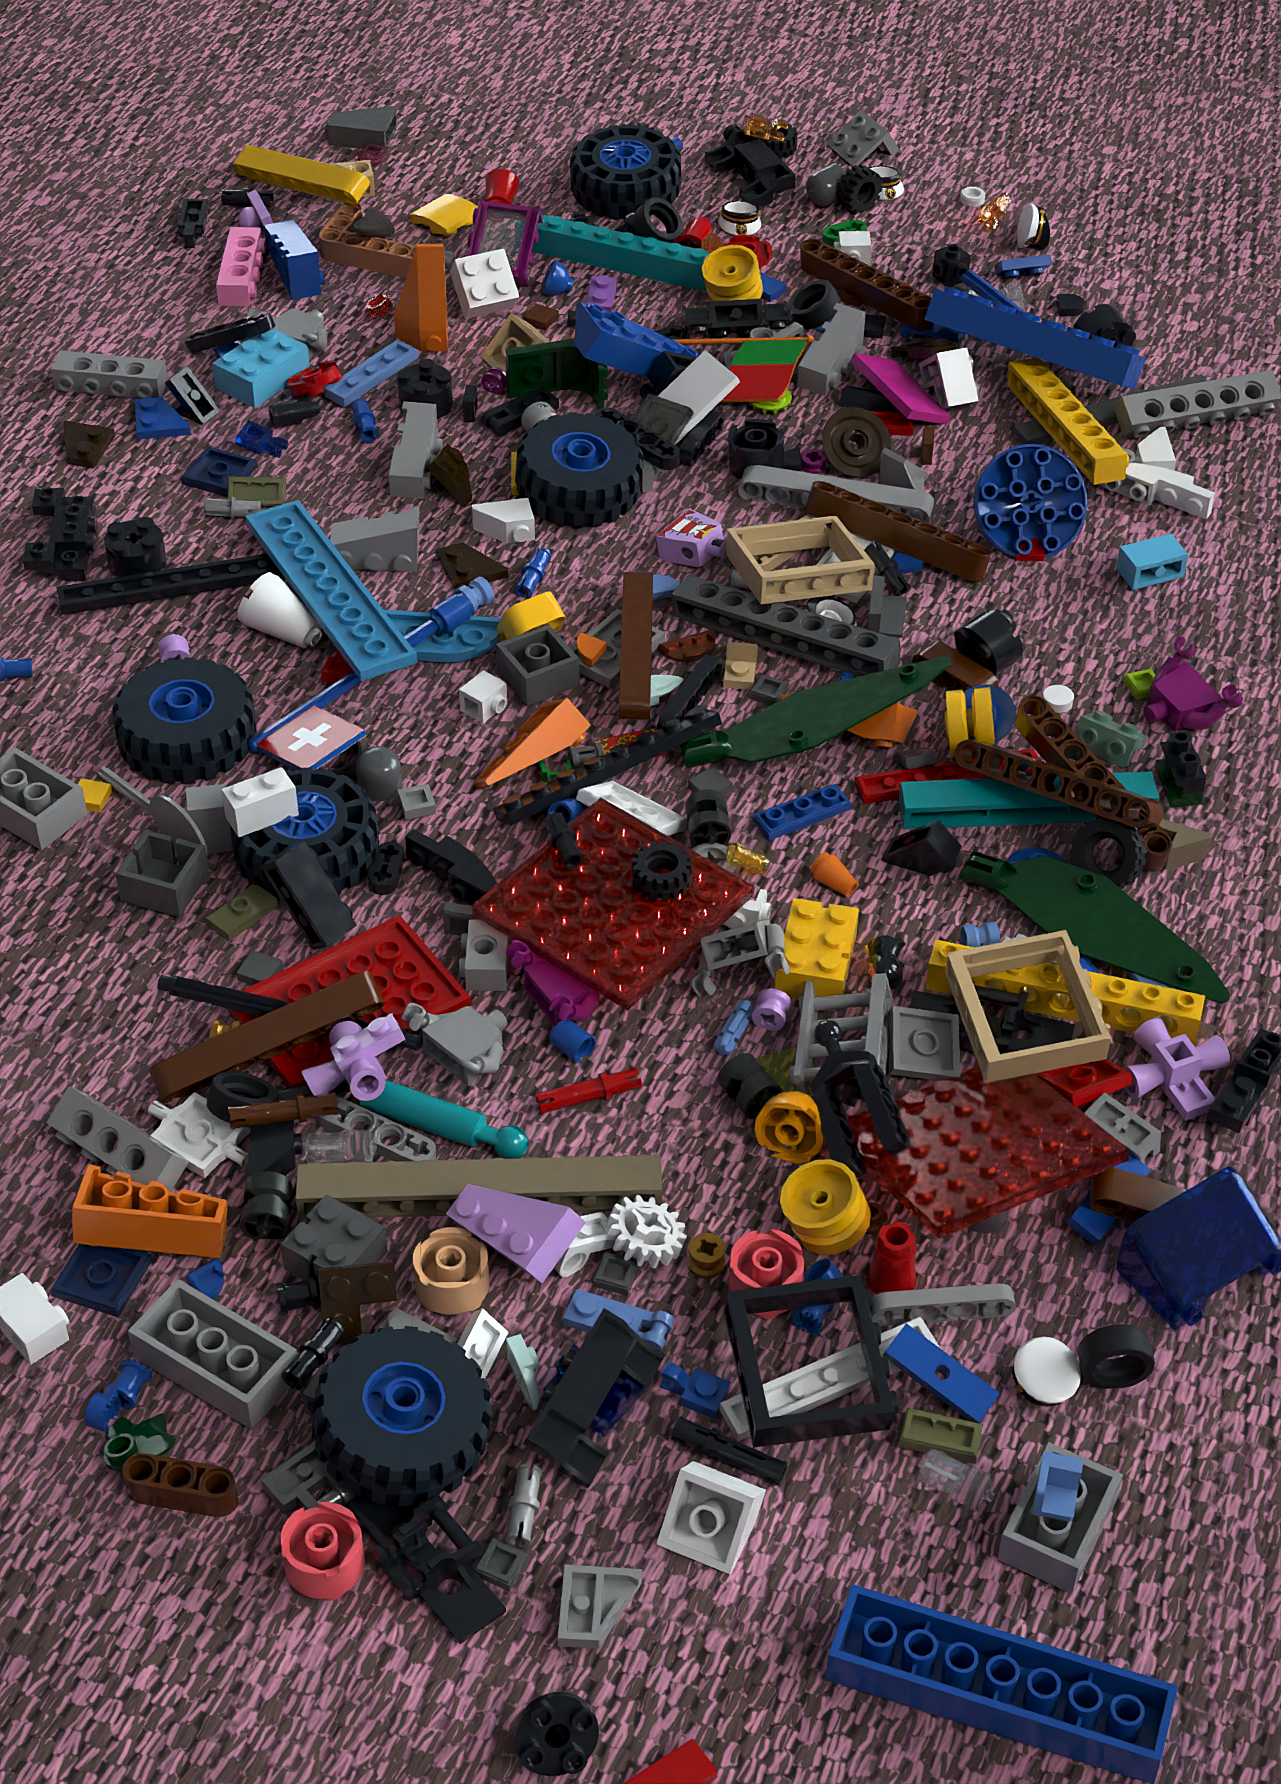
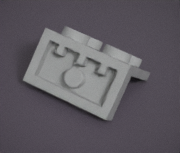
[827,110,899,166]

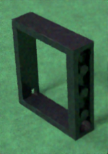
[723,1275,899,1448]

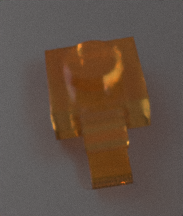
[742,115,788,141]
[977,192,1011,233]
[701,234,724,252]

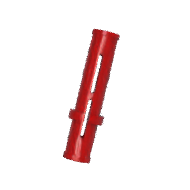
[535,1066,642,1115]

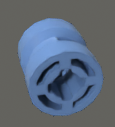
[453,577,494,612]
[960,922,1000,948]

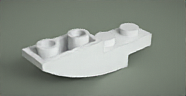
[1100,463,1215,519]

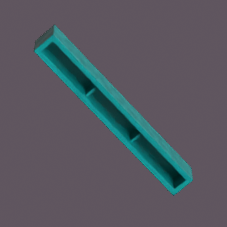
[515,214,711,291]
[898,771,1159,830]

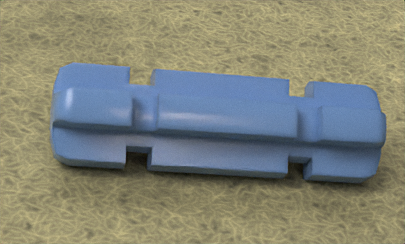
[713,1000,755,1056]

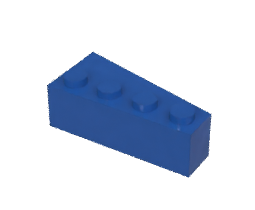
[264,220,325,300]

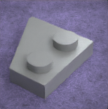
[558,1565,643,1649]

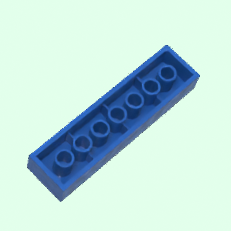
[924,286,1146,389]
[825,1584,1178,1784]

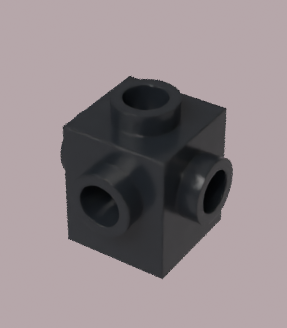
[932,244,971,287]

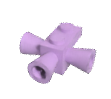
[301,1013,406,1101]
[1122,1018,1230,1121]

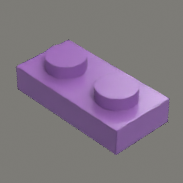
[586,275,617,312]

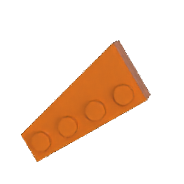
[72,1164,227,1258]

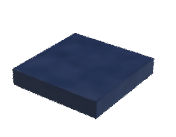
[181,446,258,497]
[50,1244,152,1317]

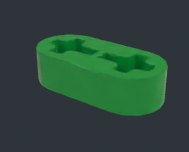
[822,220,867,247]

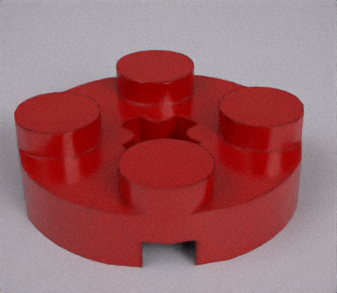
[287,360,343,398]

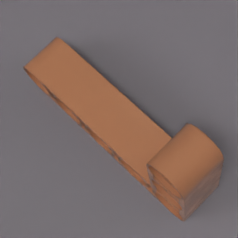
[319,203,416,278]

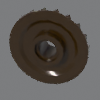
[820,407,891,478]

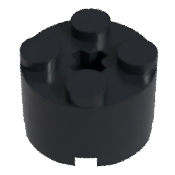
[1073,304,1136,347]
[397,359,453,419]
[728,419,785,479]
[104,517,167,577]
[954,610,1023,677]

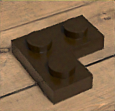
[318,1261,397,1345]

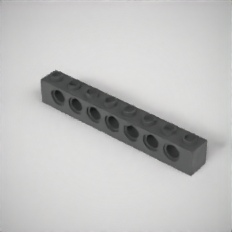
[671,575,900,676]

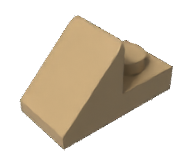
[723,642,758,690]

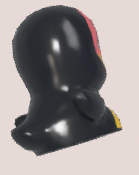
[865,935,906,990]

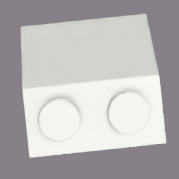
[656,1461,766,1574]

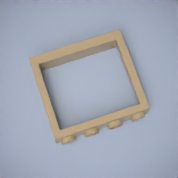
[726,516,875,604]
[945,930,1113,1083]

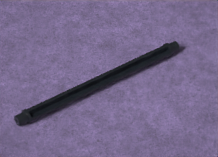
[157,975,421,1050]

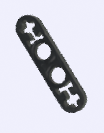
[184,312,276,353]
[595,408,680,470]
[657,653,723,730]

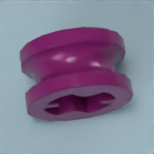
[481,367,507,395]
[801,449,826,474]

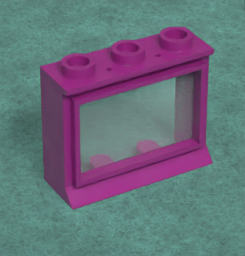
[464,199,544,287]

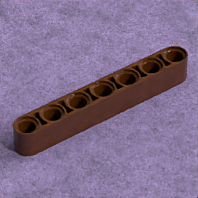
[799,239,935,331]
[805,481,992,582]
[619,572,653,720]
[1015,695,1172,872]
[954,740,1163,828]
[149,971,385,1103]

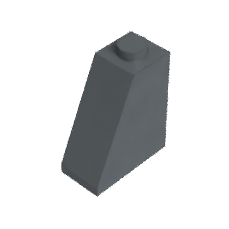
[325,106,398,152]

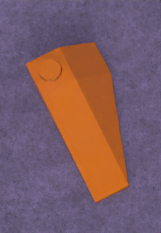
[394,244,448,351]
[781,694,917,748]
[473,697,591,788]

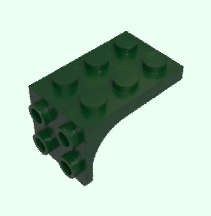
[505,338,608,410]

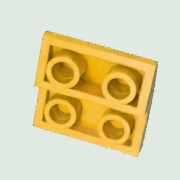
[410,194,478,237]

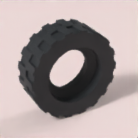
[1069,818,1147,889]

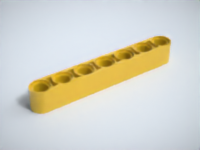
[232,145,370,205]

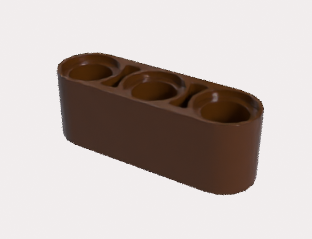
[912,641,999,692]
[1089,1166,1191,1234]
[122,1453,238,1517]

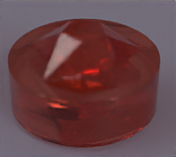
[366,294,393,318]

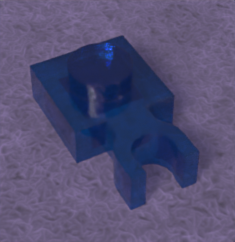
[235,420,288,458]

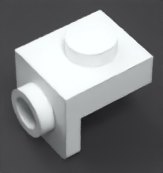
[720,889,772,929]

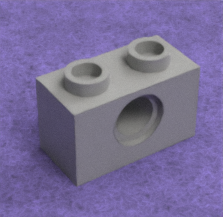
[459,920,510,991]

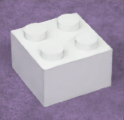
[450,249,519,319]

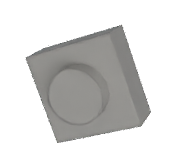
[397,784,436,820]

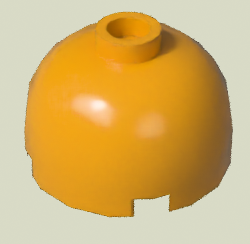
[754,1091,825,1164]

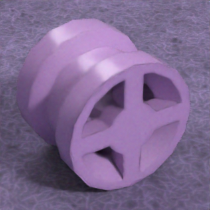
[158,634,190,663]
[752,988,792,1031]

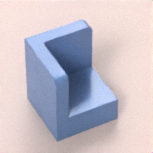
[1032,1451,1083,1522]

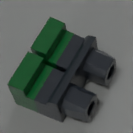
[1154,731,1206,808]

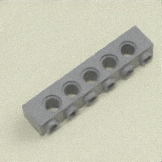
[1114,370,1281,438]

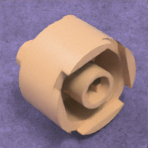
[413,1227,489,1315]

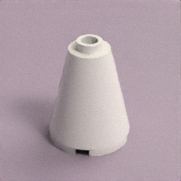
[237,572,322,648]

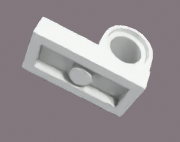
[554,1212,616,1277]

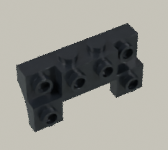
[705,127,796,206]
[680,299,792,338]
[23,487,98,581]
[523,1308,666,1488]

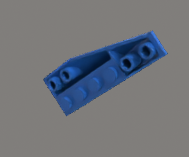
[574,302,716,376]

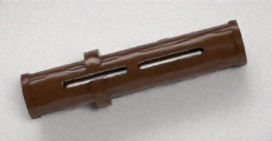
[228,1092,338,1130]

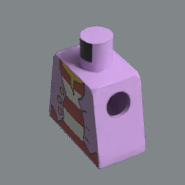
[656,509,726,567]

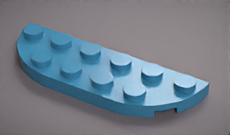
[383,609,502,663]

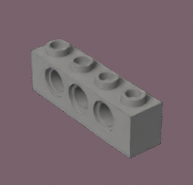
[51,350,168,399]
[46,1086,189,1191]

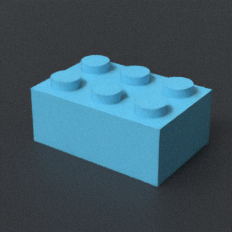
[212,328,310,408]

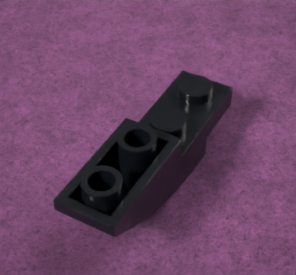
[405,829,504,920]
[1206,1028,1281,1133]

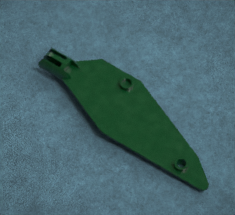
[680,656,952,768]
[959,850,1230,1004]

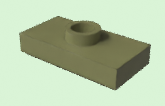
[228,476,286,507]
[206,884,278,942]
[899,1408,983,1464]

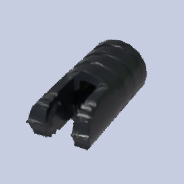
[268,400,321,429]

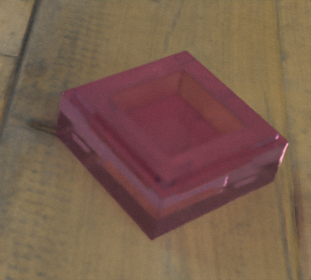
[358,143,389,165]

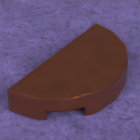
[658,629,716,663]

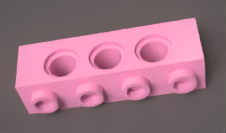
[216,227,267,306]

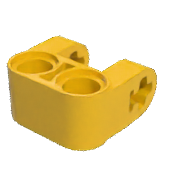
[496,592,566,642]

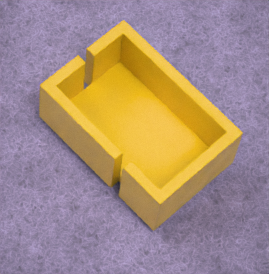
[775,898,859,1000]

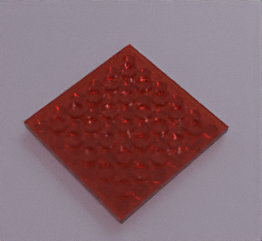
[472,798,755,1011]
[848,1067,1129,1239]

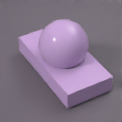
[239,190,273,230]

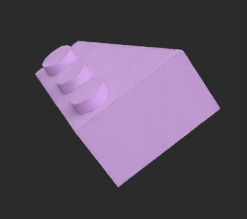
[446,1184,586,1283]

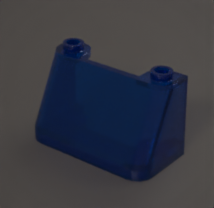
[1116,1167,1281,1330]

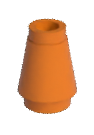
[810,852,859,898]

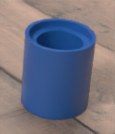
[547,797,588,825]
[550,1019,596,1063]

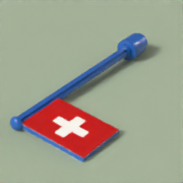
[247,593,474,770]

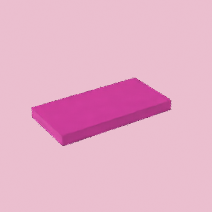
[850,353,951,424]

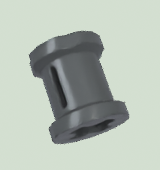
[568,741,604,770]

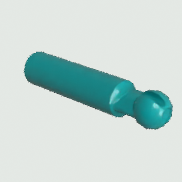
[360,1079,529,1159]

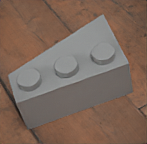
[797,303,865,396]
[389,401,443,499]
[330,506,420,572]

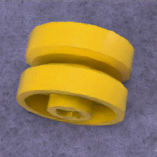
[702,245,763,301]
[945,687,995,759]
[780,1159,871,1255]

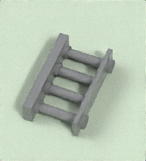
[789,973,893,1094]

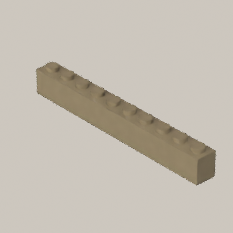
[296,1154,662,1220]

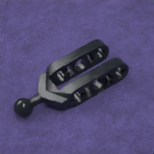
[810,1019,911,1178]

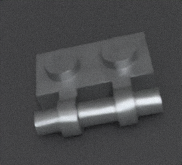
[260,1441,355,1514]

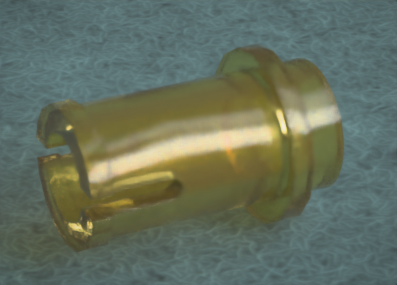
[725,841,769,876]

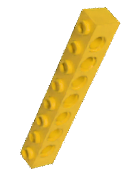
[1008,357,1129,485]
[926,940,1205,1046]

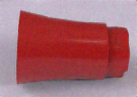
[484,169,520,223]
[673,216,713,251]
[866,1221,917,1295]

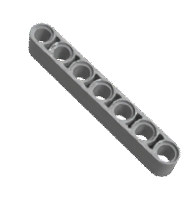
[738,465,934,523]

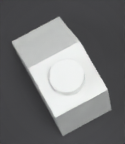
[1135,427,1176,470]
[472,498,535,543]

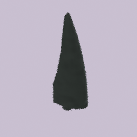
[351,207,395,237]

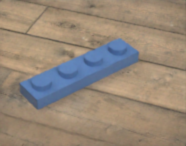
[324,339,418,407]

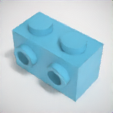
[1116,534,1188,590]

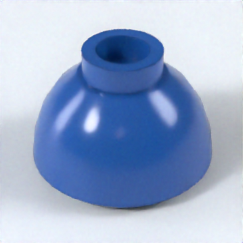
[541,260,574,296]

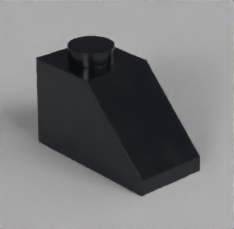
[881,819,962,876]
[248,1120,303,1177]

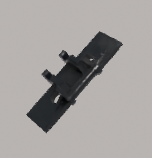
[909,981,1075,1054]
[347,1494,506,1644]

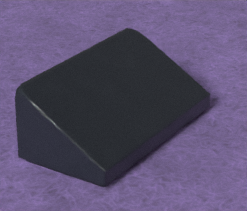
[839,386,896,412]

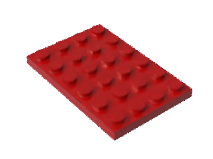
[226,915,471,1088]

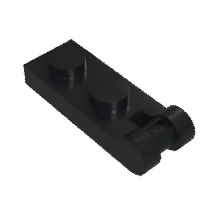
[481,386,559,437]

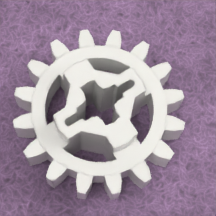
[606,1195,687,1268]

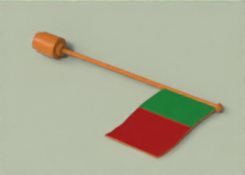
[571,333,814,402]

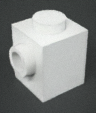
[833,231,871,266]
[459,670,508,723]

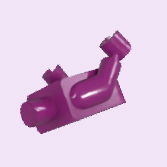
[1143,637,1243,731]
[506,940,610,1026]

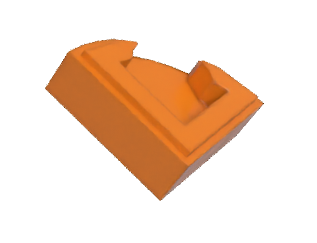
[577,632,607,667]

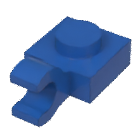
[660,1362,731,1418]

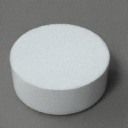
[960,187,985,207]
[1043,685,1074,713]

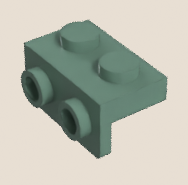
[1075,711,1148,768]

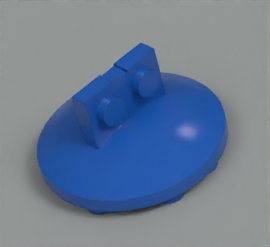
[973,444,1087,558]

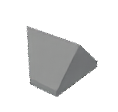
[879,447,928,491]

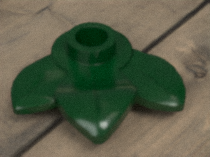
[103,1414,176,1471]

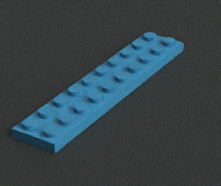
[245,500,417,681]

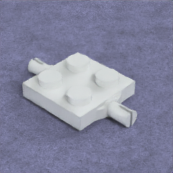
[148,1092,250,1178]

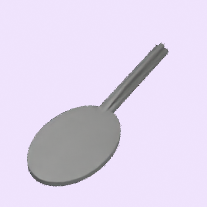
[98,766,207,856]

